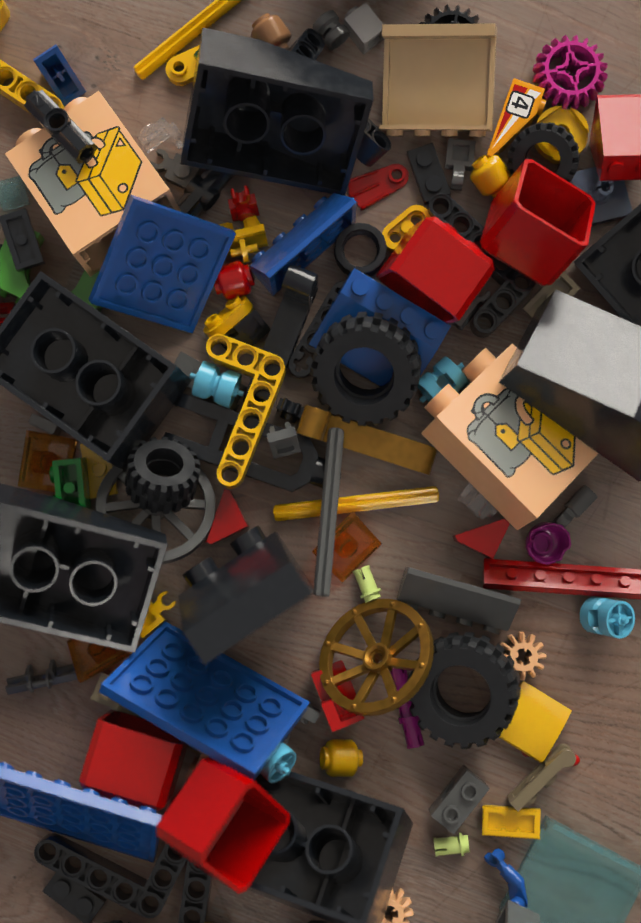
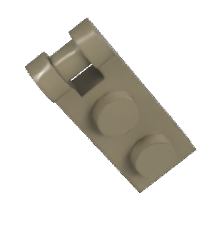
[507,743,576,812]

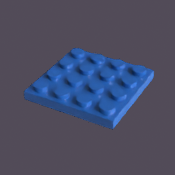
[89,194,236,333]

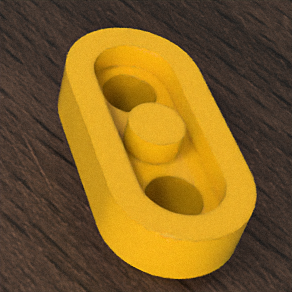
[166,46,199,86]
[382,205,431,252]
[203,296,253,338]

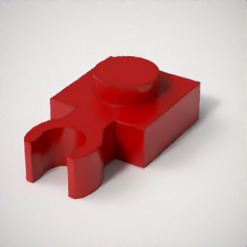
[227,185,260,222]

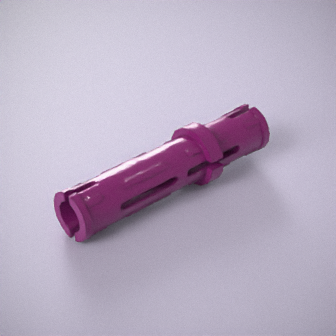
[390,668,425,749]

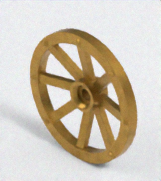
[319,599,434,716]

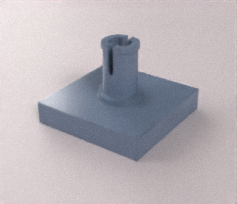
[570,167,632,226]

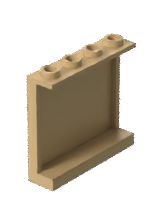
[379,23,497,137]

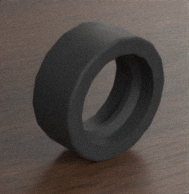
[334,223,387,277]

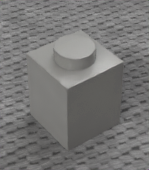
[344,2,384,55]

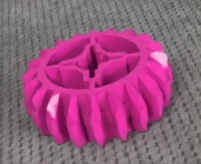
[533,35,608,110]

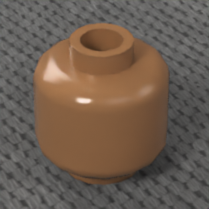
[251,13,291,50]

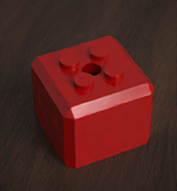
[480,159,596,286]
[375,216,494,324]
[79,710,188,811]
[156,757,290,894]

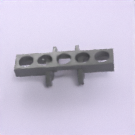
[5,660,80,695]

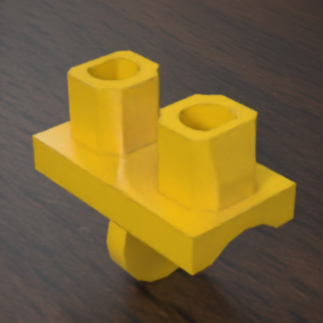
[219,216,268,263]

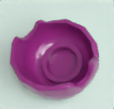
[525,522,571,565]

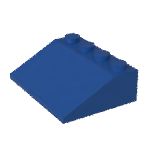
[250,193,357,296]
[308,268,451,387]

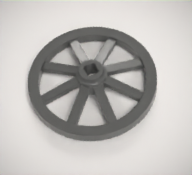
[96,466,216,564]

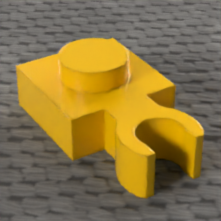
[140,591,177,638]

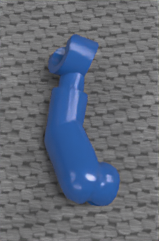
[484,849,528,908]

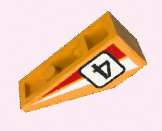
[486,78,547,158]

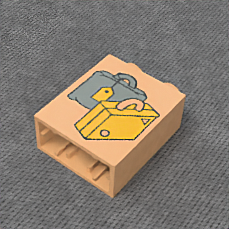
[5,91,181,277]
[421,343,599,530]

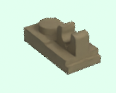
[522,272,580,320]

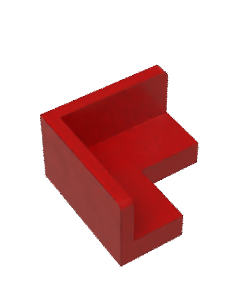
[311,660,365,732]

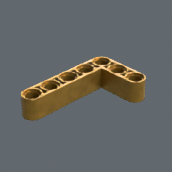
[296,405,437,475]

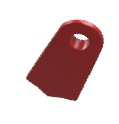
[348,164,409,211]

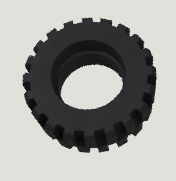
[310,312,421,426]
[407,632,521,749]

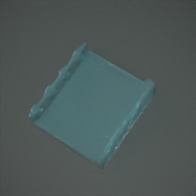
[499,815,641,923]

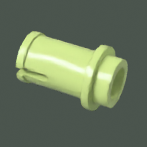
[353,565,381,603]
[433,832,470,857]

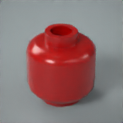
[214,260,255,300]

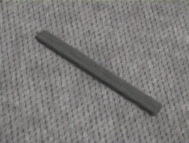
[313,428,344,597]

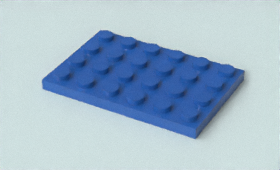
[99,621,310,781]
[0,762,162,863]

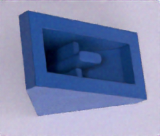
[33,44,86,107]

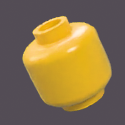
[470,155,511,198]
[319,739,363,777]

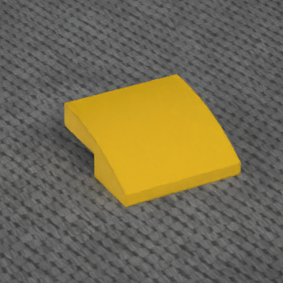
[499,681,572,763]

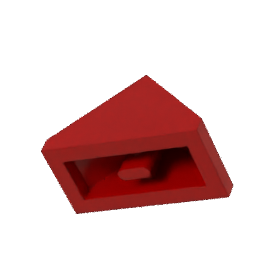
[206,489,249,544]
[453,518,510,559]

